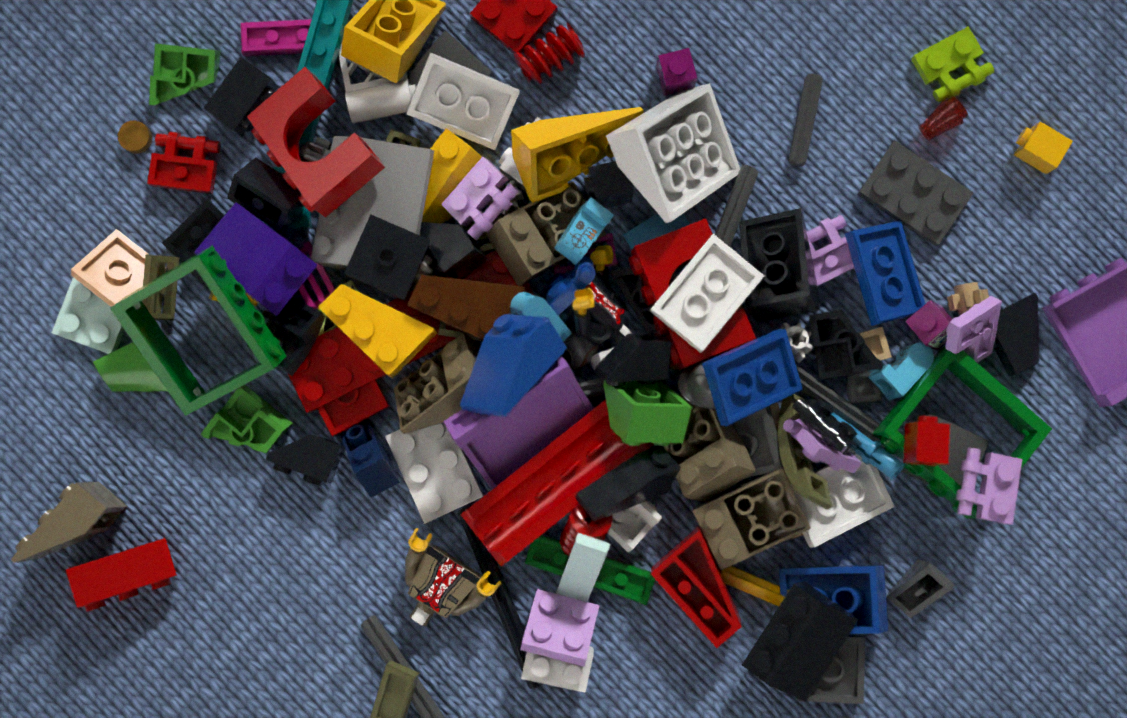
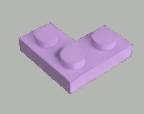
[945,296,1002,363]

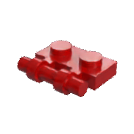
[147,132,221,194]

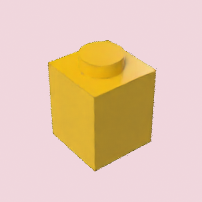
[1014,121,1073,174]

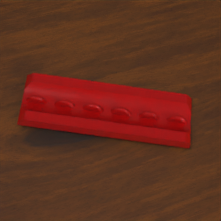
[461,400,654,566]

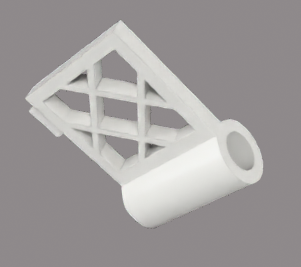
[338,39,416,124]

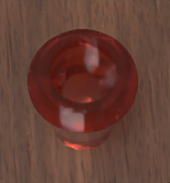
[918,96,968,141]

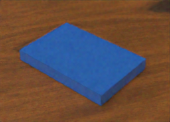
[845,220,925,326]
[702,329,803,426]

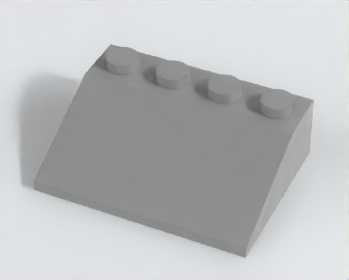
[311,136,434,270]

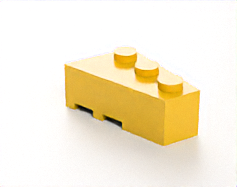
[318,284,438,379]

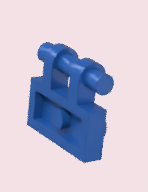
[545,255,596,315]

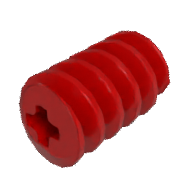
[513,23,585,85]
[559,502,613,556]

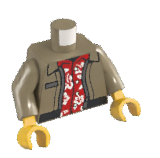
[405,528,501,626]

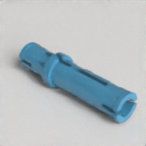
[832,412,905,480]

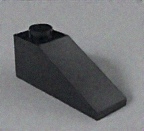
[575,445,681,522]

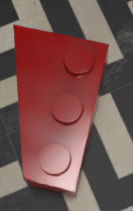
[650,525,742,648]
[65,538,177,612]

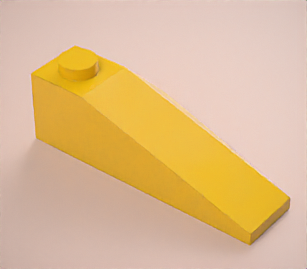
[511,107,644,203]
[419,128,482,236]

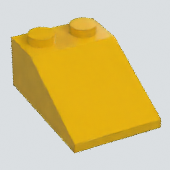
[341,0,446,84]

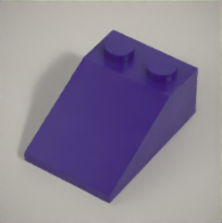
[194,202,317,316]

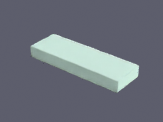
[556,533,610,603]

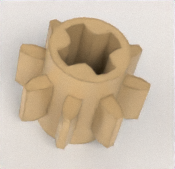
[947,282,989,316]

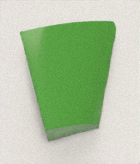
[149,44,221,105]
[93,342,167,392]
[200,385,293,453]

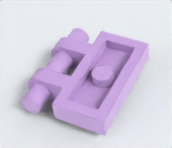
[441,157,520,240]
[807,215,854,286]
[783,419,862,473]
[956,448,1022,525]

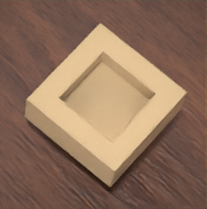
[859,327,892,361]

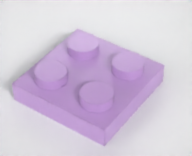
[520,589,599,667]

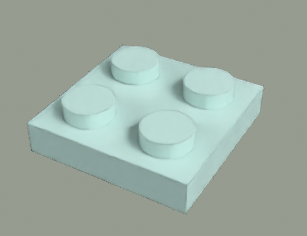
[51,277,124,354]

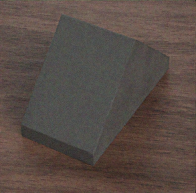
[886,559,955,618]

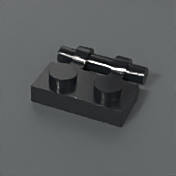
[792,398,862,455]

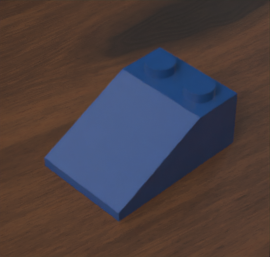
[459,314,567,418]
[779,565,888,634]

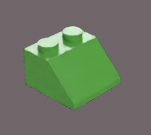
[604,380,692,446]

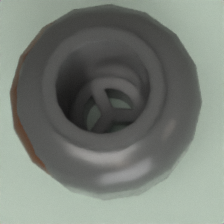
[562,328,599,370]

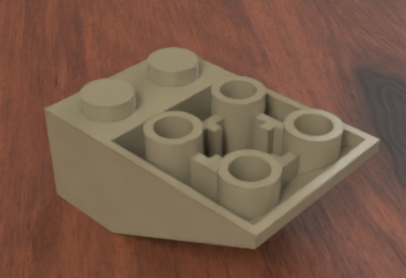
[486,181,606,286]
[394,333,481,434]
[664,394,756,503]
[692,468,811,570]
[10,482,128,563]

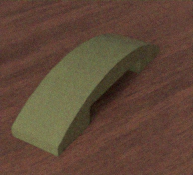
[778,394,833,510]

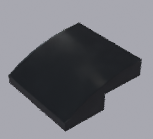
[162,198,224,290]
[247,297,325,376]

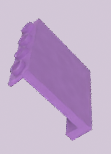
[1042,257,1127,407]
[443,355,594,489]

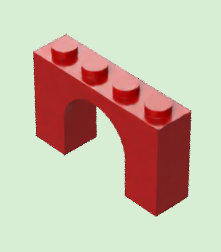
[247,67,385,217]
[629,218,756,371]

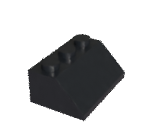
[742,581,859,701]

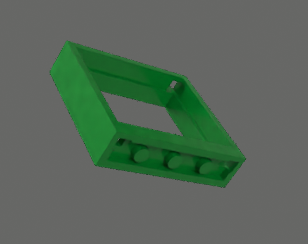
[110,245,287,416]
[872,346,1052,519]

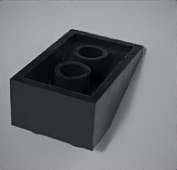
[739,208,820,322]

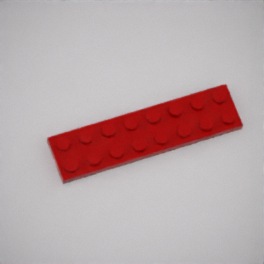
[288,250,535,414]

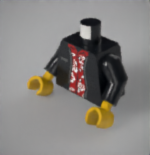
[558,245,632,346]

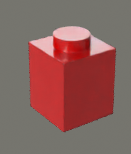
[903,416,950,466]

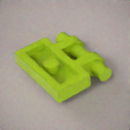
[911,26,995,102]

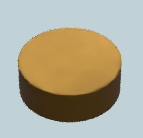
[118,120,152,154]

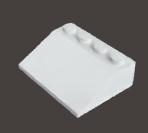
[606,83,740,223]

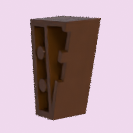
[407,275,525,341]

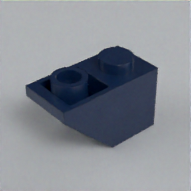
[340,419,400,498]

